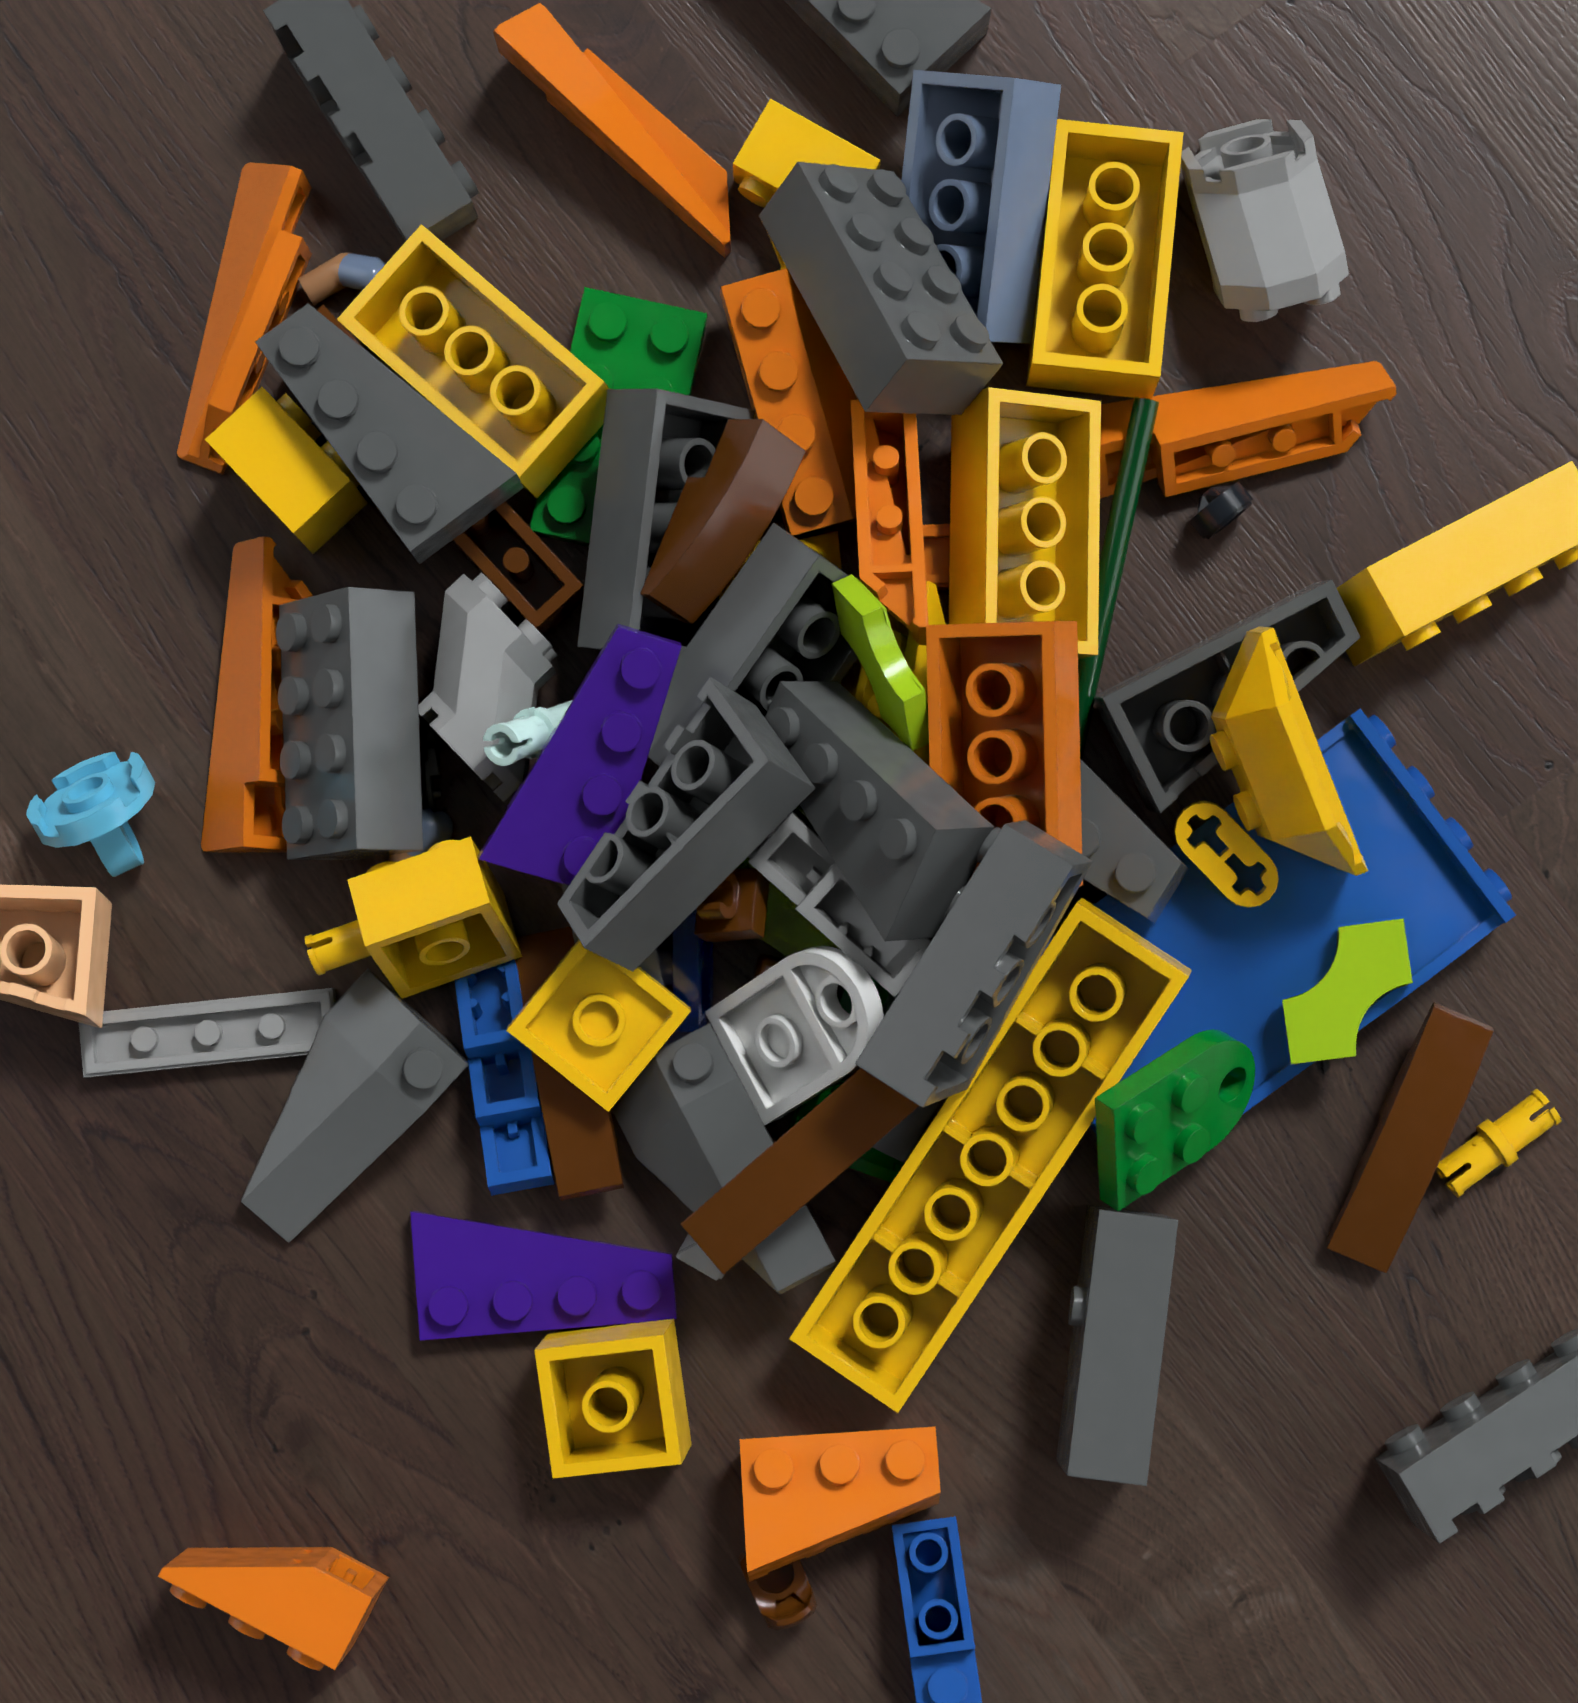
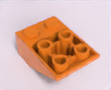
[158,1547,389,1671]

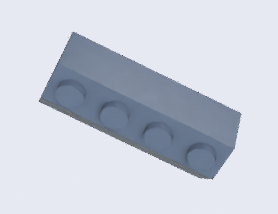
[901,70,1061,344]

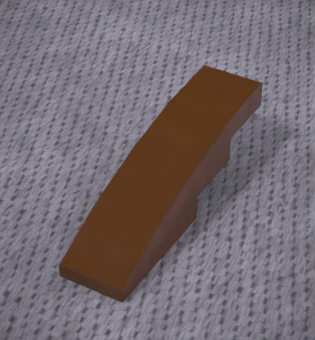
[515,926,624,1201]
[1327,1002,1494,1273]
[681,1068,919,1275]

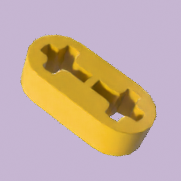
[1174,801,1279,908]

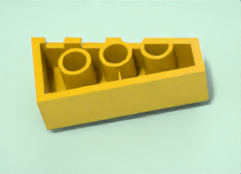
[1337,461,1578,667]

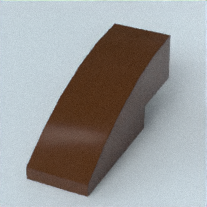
[640,419,805,624]

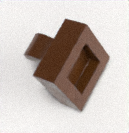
[694,868,770,942]

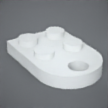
[705,946,884,1125]

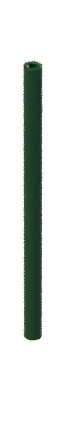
[1078,397,1159,760]

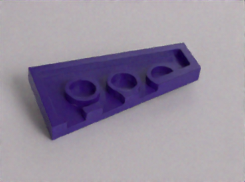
[478,624,682,885]
[410,1211,677,1341]

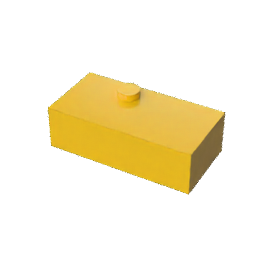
[1026,119,1184,400]
[337,224,610,498]
[949,387,1101,659]

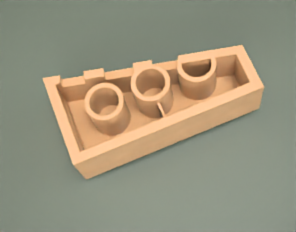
[0,884,112,1029]

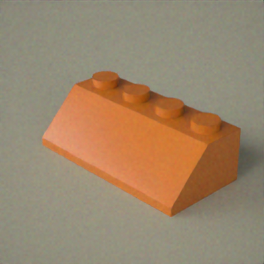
[720,268,856,537]

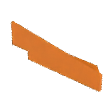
[493,3,731,258]
[177,162,312,475]
[1100,361,1397,499]
[851,392,929,645]
[201,536,313,852]

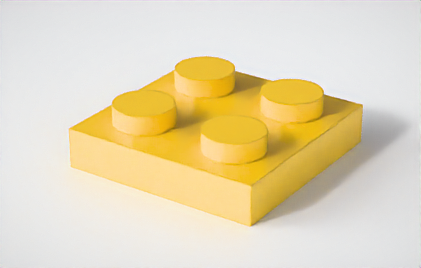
[506,940,691,1112]

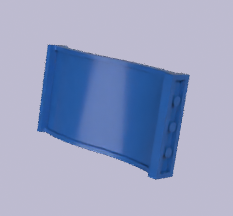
[1039,708,1516,1135]

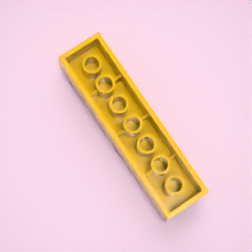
[789,898,1192,1413]

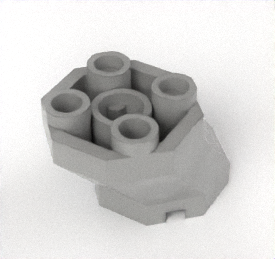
[1181,119,1349,322]
[418,572,558,806]

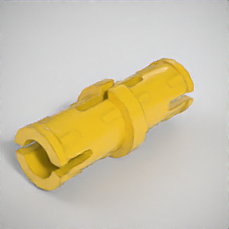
[1435,1089,1562,1198]

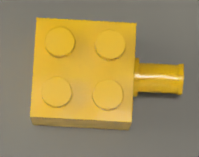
[305,836,522,999]

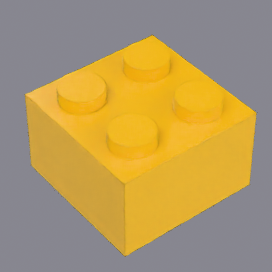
[205,387,368,554]
[534,1319,692,1479]

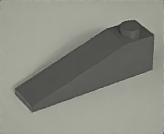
[241,968,468,1243]
[611,1023,837,1295]

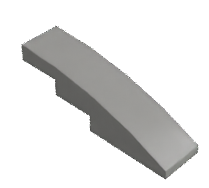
[748,809,932,997]

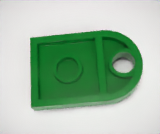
[1095,1029,1255,1211]

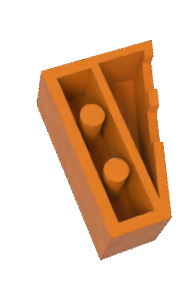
[739,1426,941,1582]

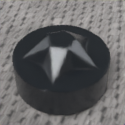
[1190,482,1253,540]

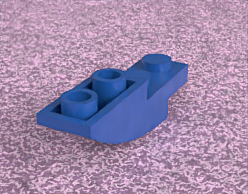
[892,1516,982,1703]

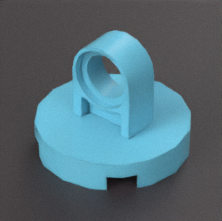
[26,752,155,877]

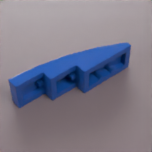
[455,959,555,1196]

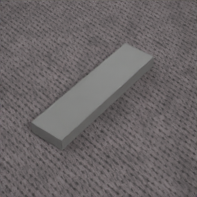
[79,988,337,1078]

